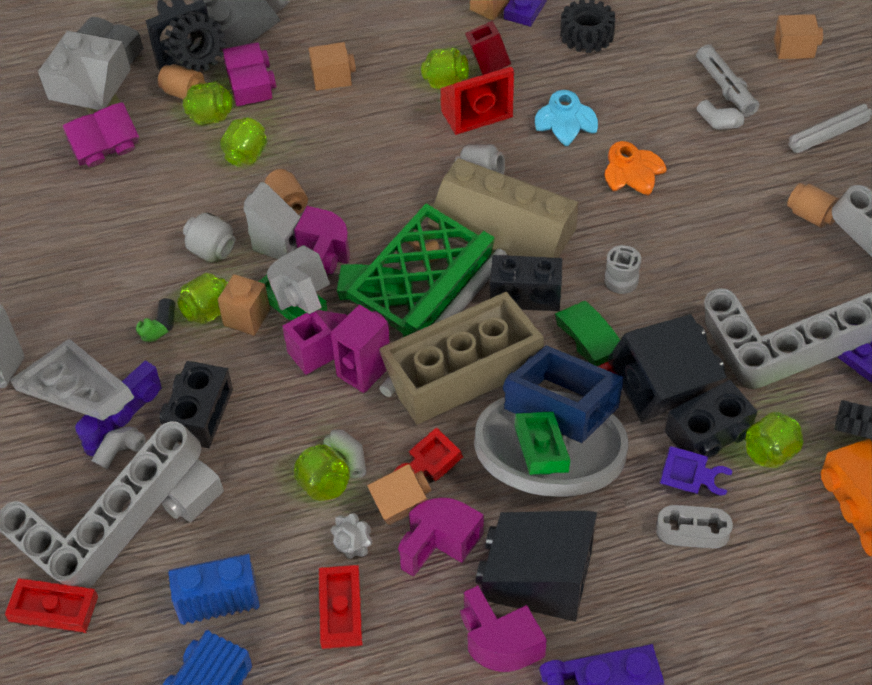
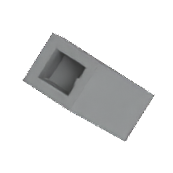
[244,182,301,259]

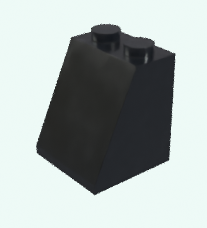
[607,314,727,423]
[476,511,597,622]

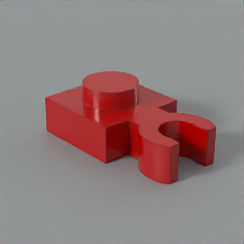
[394,427,463,482]

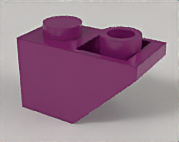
[282,310,347,375]

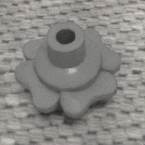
[331,513,372,559]

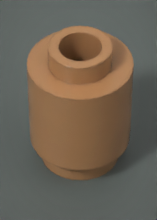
[158,64,206,102]
[265,169,308,215]
[787,183,839,228]

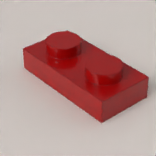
[319,565,363,649]
[5,578,98,633]

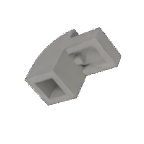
[267,245,330,314]

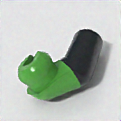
[136,298,176,342]

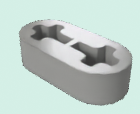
[656,505,733,549]

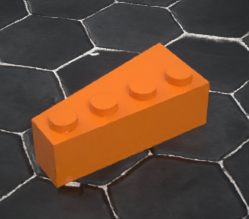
[821,438,872,556]

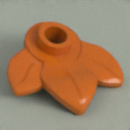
[604,141,667,196]

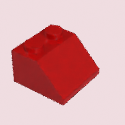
[440,66,514,135]

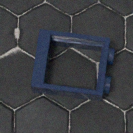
[503,345,624,443]

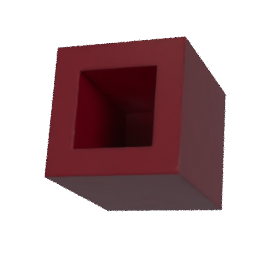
[465,20,511,75]

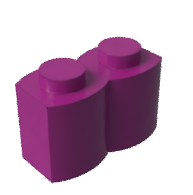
[222,42,276,106]
[63,102,139,167]

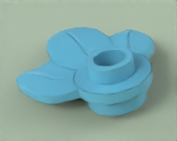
[535,90,598,146]

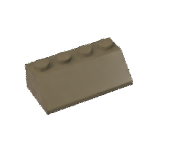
[428,158,579,258]
[379,292,544,425]

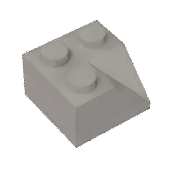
[38,31,131,110]

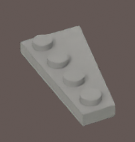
[9,339,134,420]

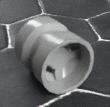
[604,245,641,294]

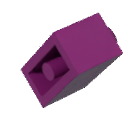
[331,304,390,393]

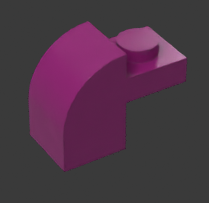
[294,206,350,277]
[398,498,484,577]
[460,586,547,672]

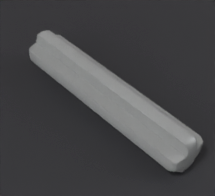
[788,104,872,153]

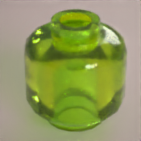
[421,48,469,90]
[183,82,232,125]
[220,117,268,167]
[177,273,228,325]
[746,412,804,468]
[293,444,350,501]

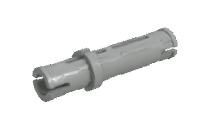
[696,44,760,117]

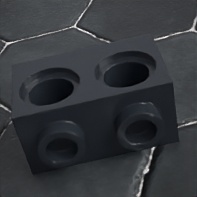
[490,255,562,312]
[160,361,233,449]
[665,380,758,459]

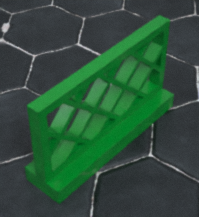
[346,203,495,337]

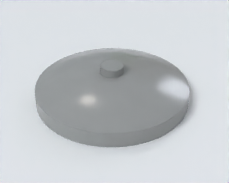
[474,390,628,497]

